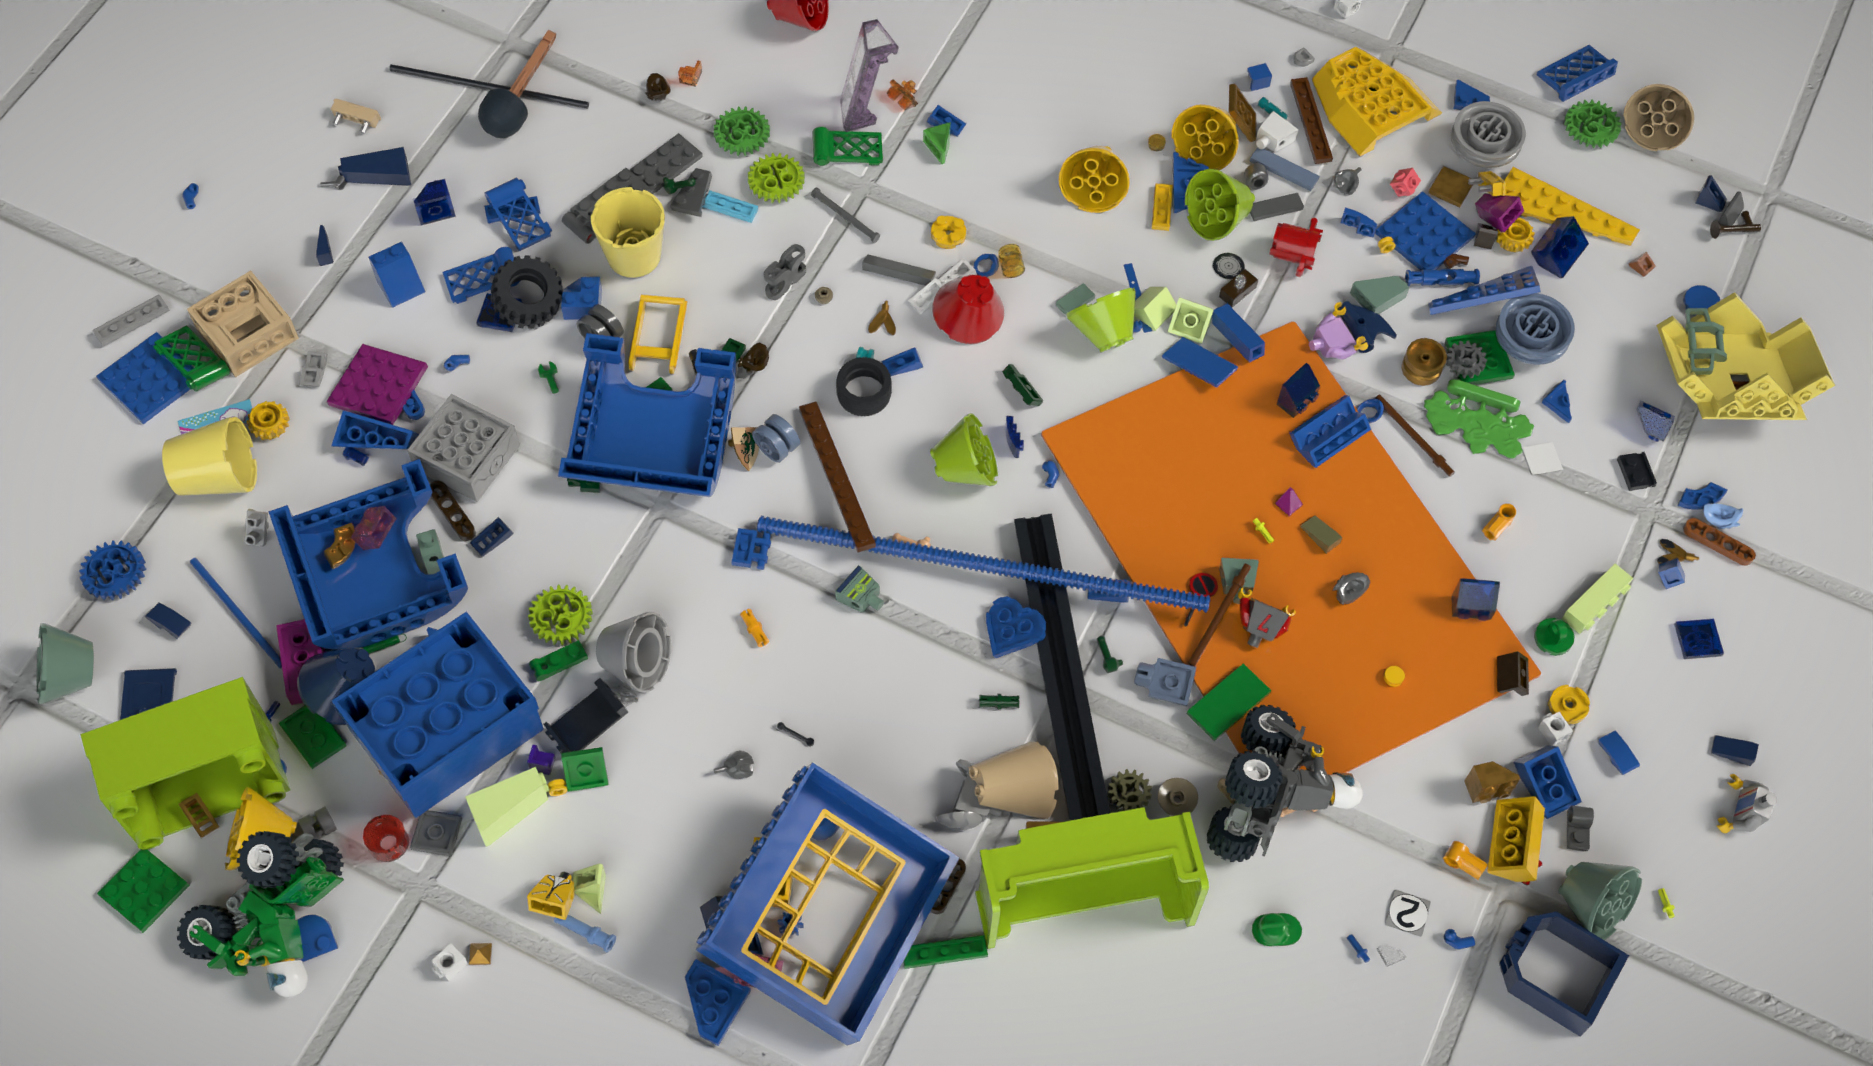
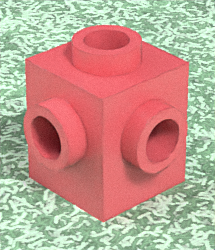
[1390,168,1421,197]

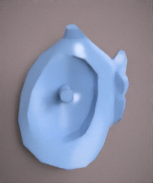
[1703,504,1743,529]

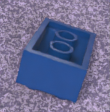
[1514,745,1582,819]

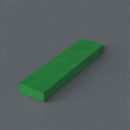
[903,935,988,969]

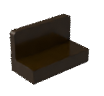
[1497,651,1529,696]

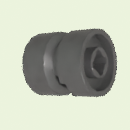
[298,806,337,839]

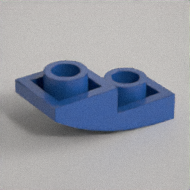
[1341,207,1377,237]
[1598,730,1640,775]

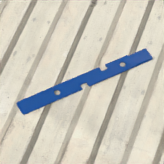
[1124,263,1152,333]

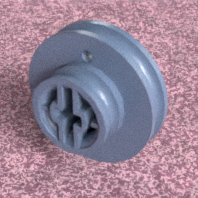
[1495,293,1575,365]

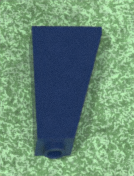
[338,147,411,186]

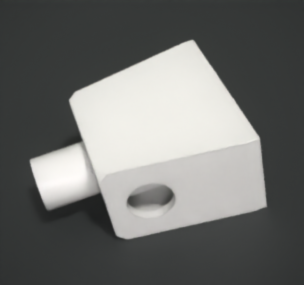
[1256,111,1298,152]

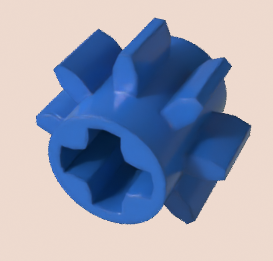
[777,912,804,938]

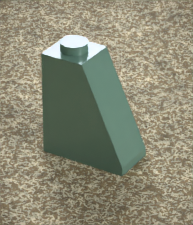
[1350,276,1409,314]

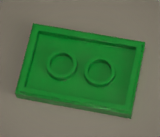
[279,705,347,769]

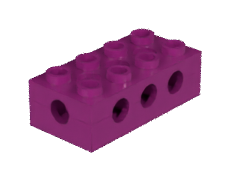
[276,619,325,706]

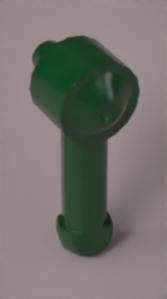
[663,177,696,194]
[1097,636,1123,673]

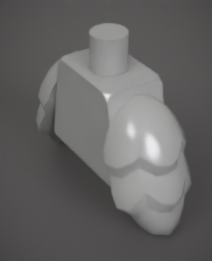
[937,759,1002,830]

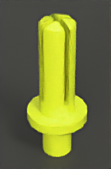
[1253,518,1274,544]
[1658,888,1675,918]

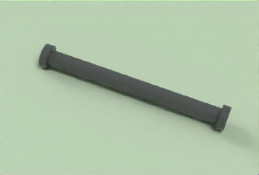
[811,187,880,243]

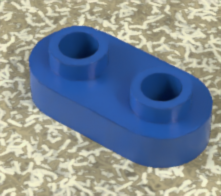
[403,389,425,420]

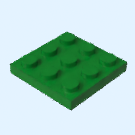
[1445,330,1515,385]
[97,849,190,933]

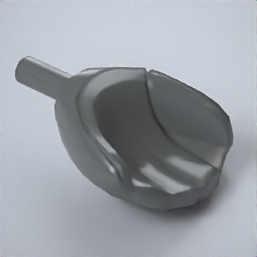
[1334,167,1362,195]
[713,751,754,779]

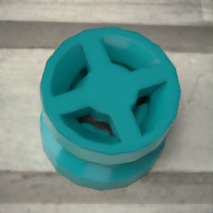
[856,347,874,359]

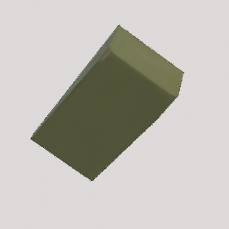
[1300,516,1342,554]

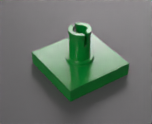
[561,747,609,792]

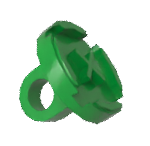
[1534,618,1575,656]

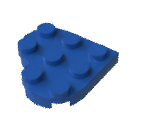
[986,596,1046,658]

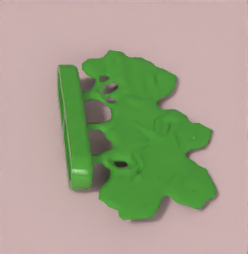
[1424,379,1534,458]

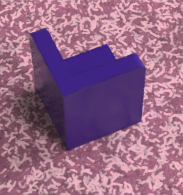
[527,745,555,775]

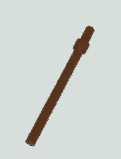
[1375,394,1455,477]
[1188,563,1251,667]

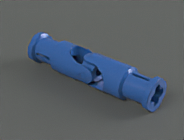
[1405,269,1480,286]

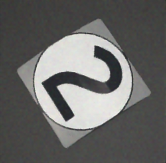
[1386,890,1431,937]

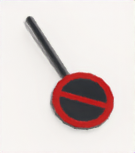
[1184,573,1218,627]

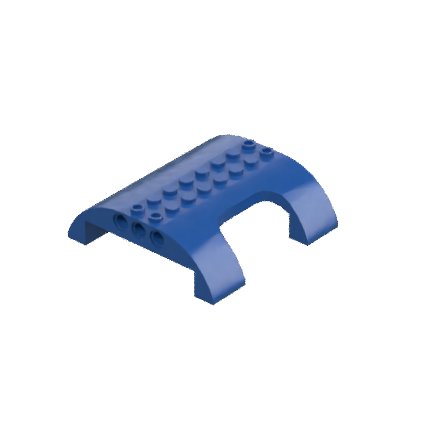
[558,333,736,497]
[268,459,468,649]

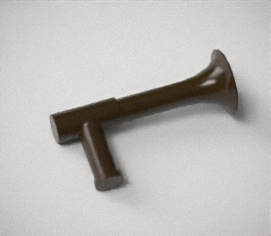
[1710,211,1761,239]

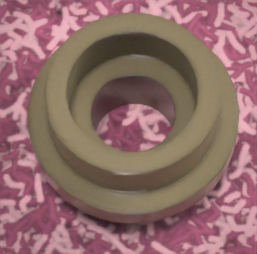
[815,287,833,304]

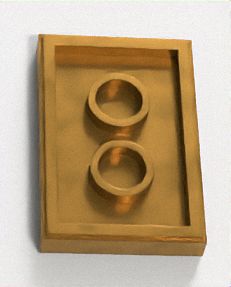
[1229,83,1256,142]

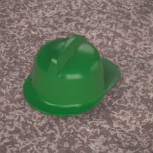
[1252,913,1302,946]

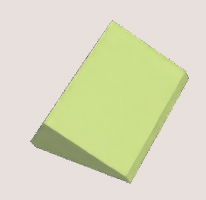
[1134,287,1177,331]
[1168,297,1214,344]

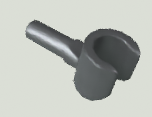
[320,176,347,190]

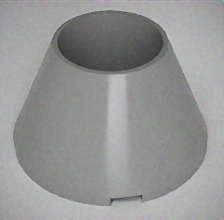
[596,612,671,692]

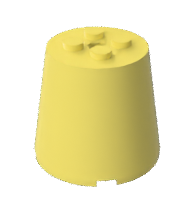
[591,187,665,278]
[162,417,257,496]

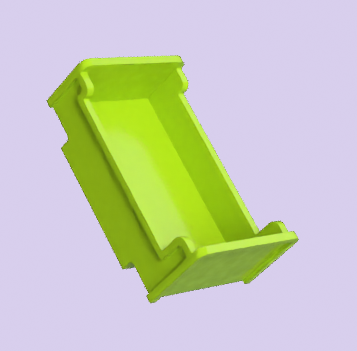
[975,807,1209,949]

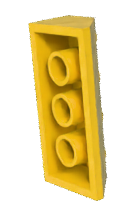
[1487,796,1545,882]

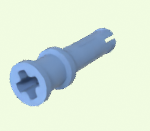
[554,915,616,953]

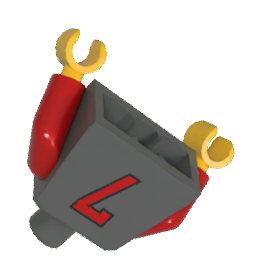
[1238,587,1296,648]

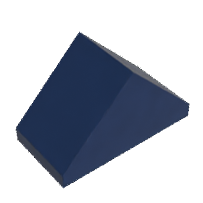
[1696,175,1727,212]

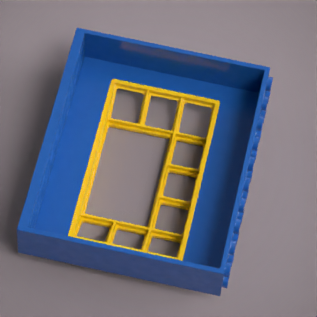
[696,762,959,1046]

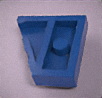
[1453,80,1490,110]

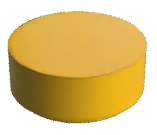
[1384,666,1405,687]

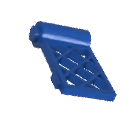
[484,177,552,251]
[443,247,520,304]

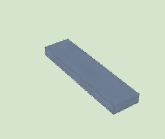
[1250,147,1320,191]

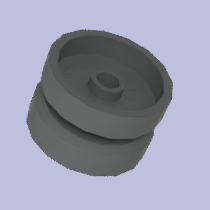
[576,304,624,339]

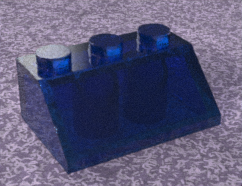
[1531,216,1589,278]

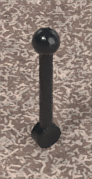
[777,722,814,747]

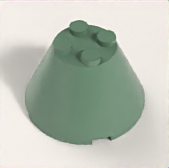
[1558,862,1642,940]

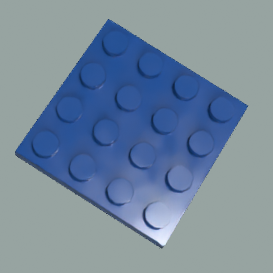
[1375,191,1476,270]
[96,332,194,424]

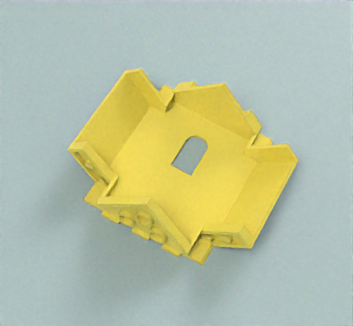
[1656,292,1835,420]

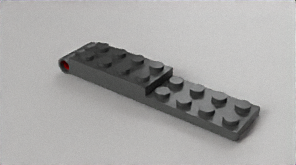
[562,133,703,244]

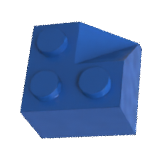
[561,277,602,320]

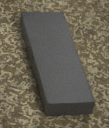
[1250,193,1304,221]

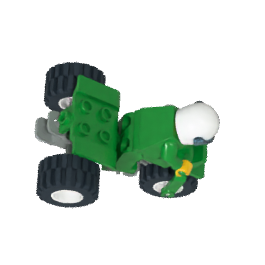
[177,831,344,998]

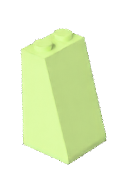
[465,767,549,847]

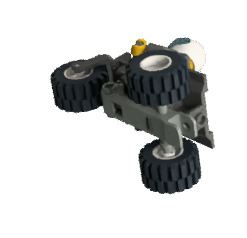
[1207,705,1363,862]

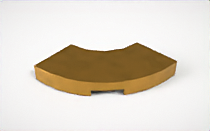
[324,523,356,569]

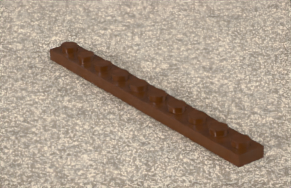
[799,402,876,553]

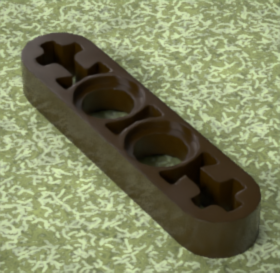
[430,481,476,541]

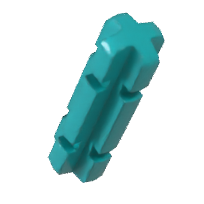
[1258,97,1288,120]

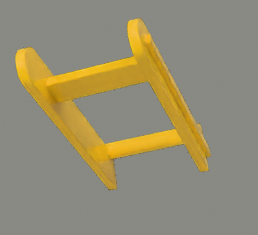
[628,294,688,374]

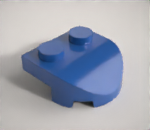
[298,915,338,962]

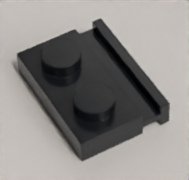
[1617,451,1657,491]

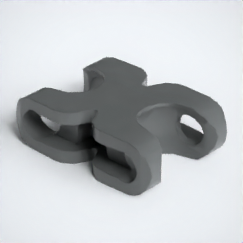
[764,244,806,300]

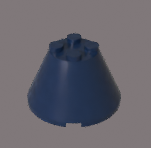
[297,648,375,725]

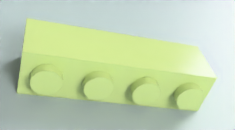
[1562,564,1633,634]

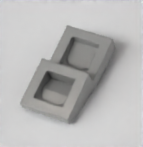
[300,351,328,387]

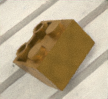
[1464,761,1521,803]

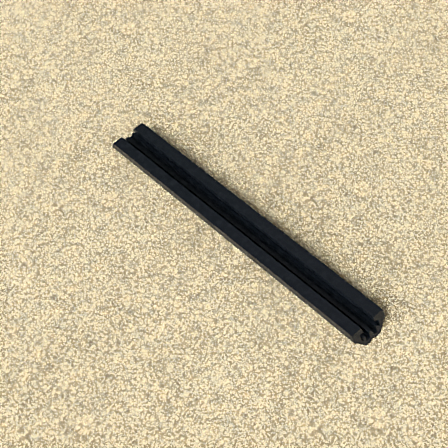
[1014,513,1110,821]

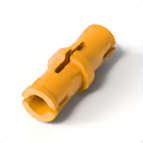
[740,609,769,647]

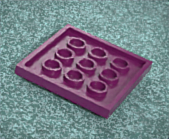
[326,344,428,425]

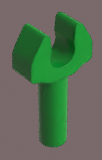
[538,361,559,394]

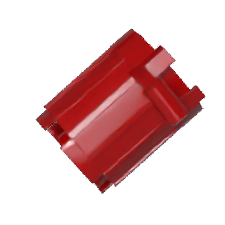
[1269,218,1323,277]

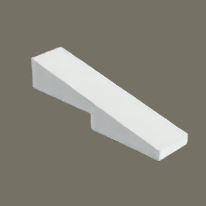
[908,258,977,314]

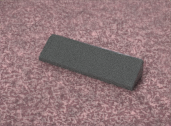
[862,254,936,286]

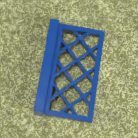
[1537,45,1618,102]

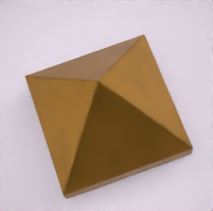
[469,943,492,965]

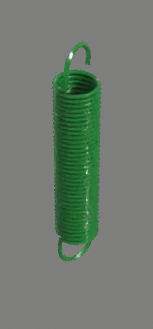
[363,634,407,654]

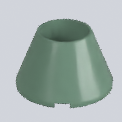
[36,623,94,704]

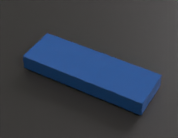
[484,196,541,223]

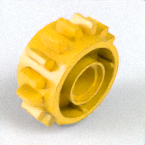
[1496,217,1535,253]
[246,401,290,440]

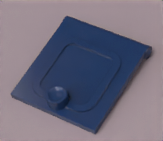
[120,668,177,720]

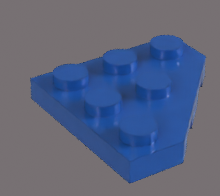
[685,959,751,1046]

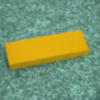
[1152,183,1173,231]

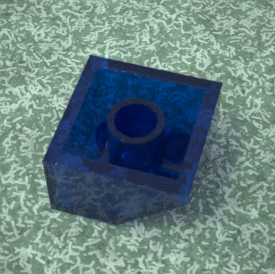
[413,179,456,226]

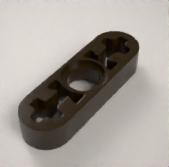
[931,858,966,914]

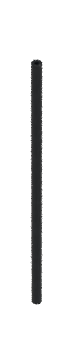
[390,64,589,109]

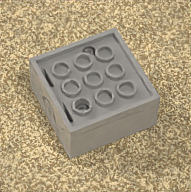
[407,394,520,502]

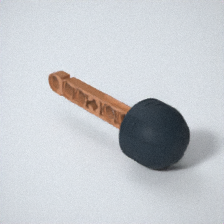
[478,30,557,138]

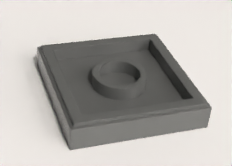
[410,810,462,857]

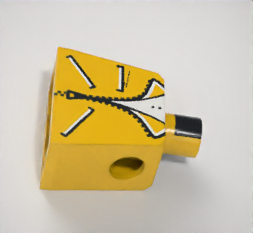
[527,872,575,920]

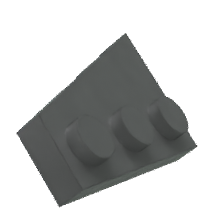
[670,168,712,217]

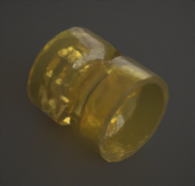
[998,244,1025,278]

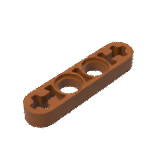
[1683,518,1756,566]

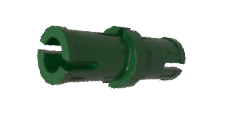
[979,693,1020,709]

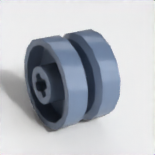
[752,414,800,463]

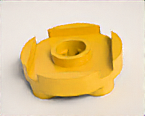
[931,215,966,249]
[1548,685,1590,725]

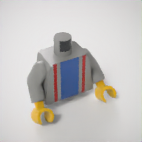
[1717,774,1777,833]

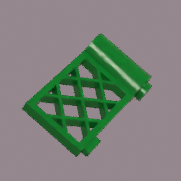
[812,127,883,166]
[153,325,230,392]

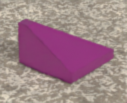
[1276,487,1303,516]

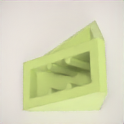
[572,863,606,914]

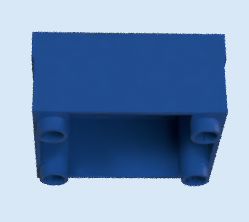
[332,611,544,819]

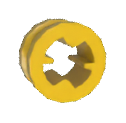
[1377,237,1396,253]
[548,779,568,796]

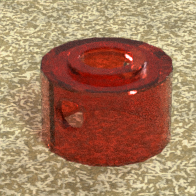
[363,815,409,862]

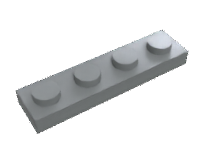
[93,294,170,346]

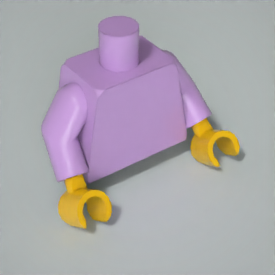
[1309,302,1368,360]

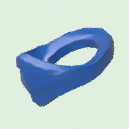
[973,254,999,277]
[1357,399,1384,423]

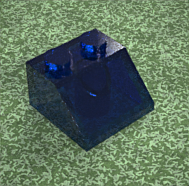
[1277,363,1320,418]
[1452,578,1500,621]

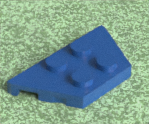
[1173,152,1209,213]

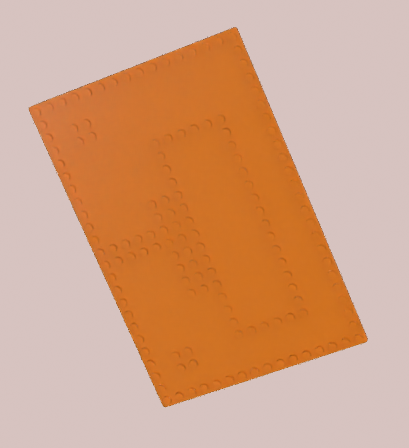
[1041,322,1541,776]

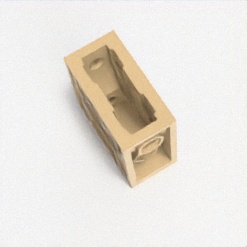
[187,271,299,378]

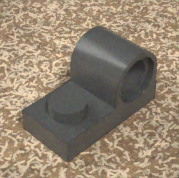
[1567,805,1594,851]

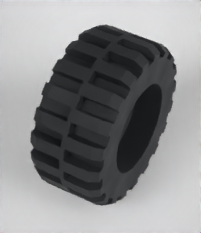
[491,255,563,329]

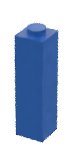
[1212,303,1265,362]

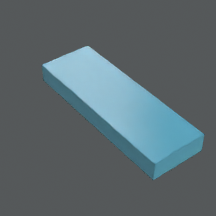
[703,190,758,223]

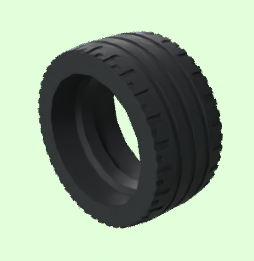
[836,357,892,416]

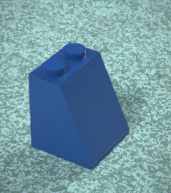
[368,241,425,308]

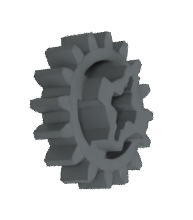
[1446,341,1487,378]

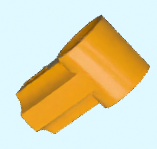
[1482,504,1516,541]
[1443,841,1488,880]

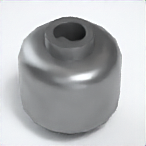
[1244,163,1269,189]

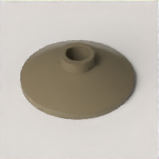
[1157,778,1198,816]

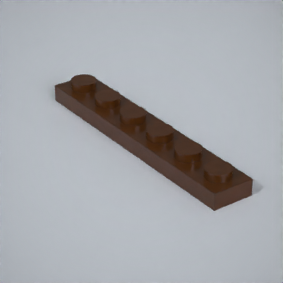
[1290,77,1333,164]

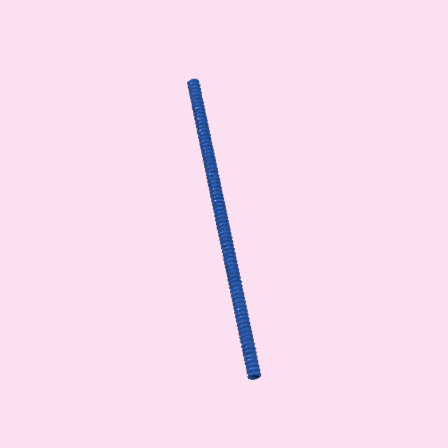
[757,515,1210,613]

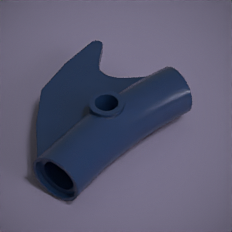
[1338,301,1397,353]

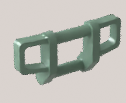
[1685,308,1727,375]

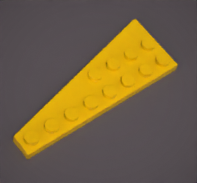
[1504,167,1640,246]

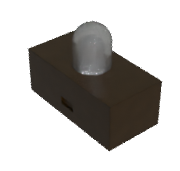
[1219,269,1258,307]

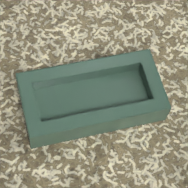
[1056,283,1095,315]

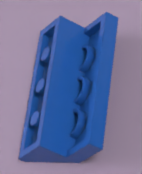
[1290,395,1371,468]

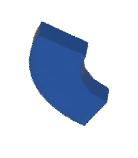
[1678,482,1728,510]

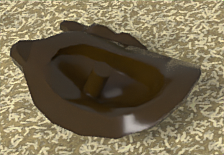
[645,73,671,101]
[738,342,769,374]

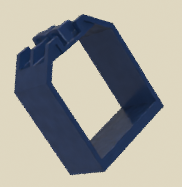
[1499,912,1630,1037]

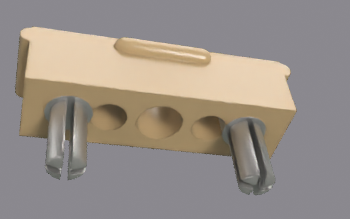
[331,99,381,134]

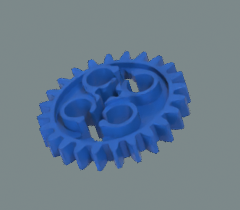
[79,540,146,600]

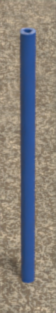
[190,558,282,669]

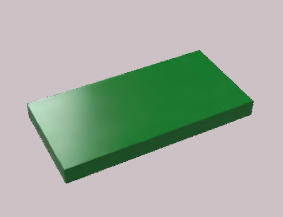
[1186,663,1272,742]

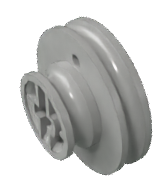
[1451,101,1526,168]

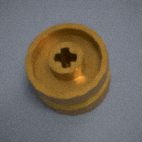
[1401,338,1447,386]

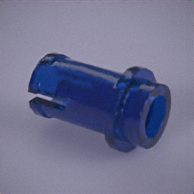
[343,447,369,466]

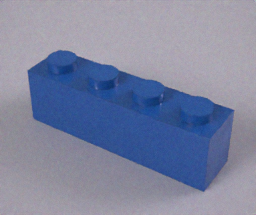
[331,410,419,450]

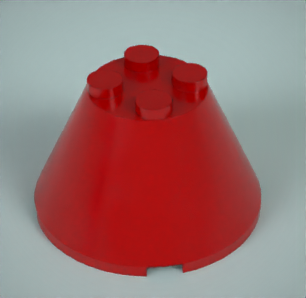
[767,0,829,31]
[932,275,1004,344]

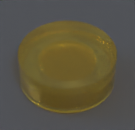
[1148,134,1166,151]

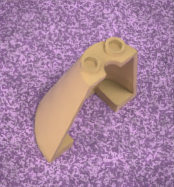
[969,742,1058,819]

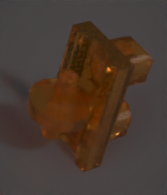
[886,79,918,110]

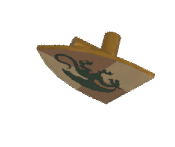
[728,427,759,471]

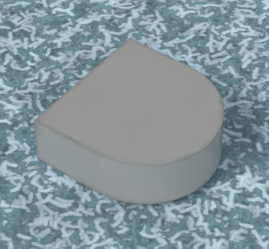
[1294,48,1315,67]

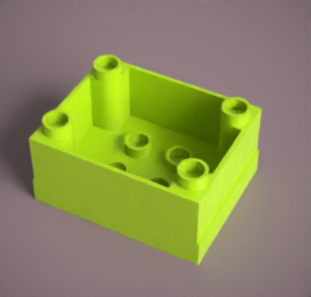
[80,677,290,850]

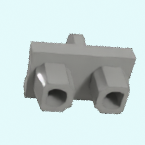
[244,509,269,546]

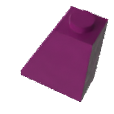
[1475,193,1524,232]

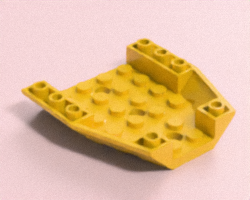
[1312,47,1442,156]

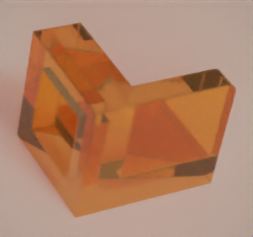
[678,60,702,87]

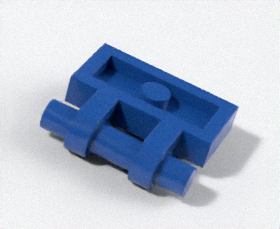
[731,528,771,570]

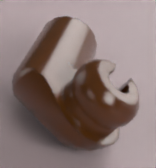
[1444,254,1469,268]

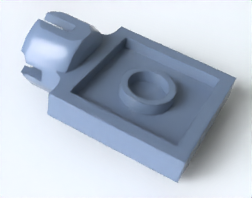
[1134,658,1197,706]

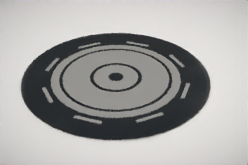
[1213,253,1245,279]

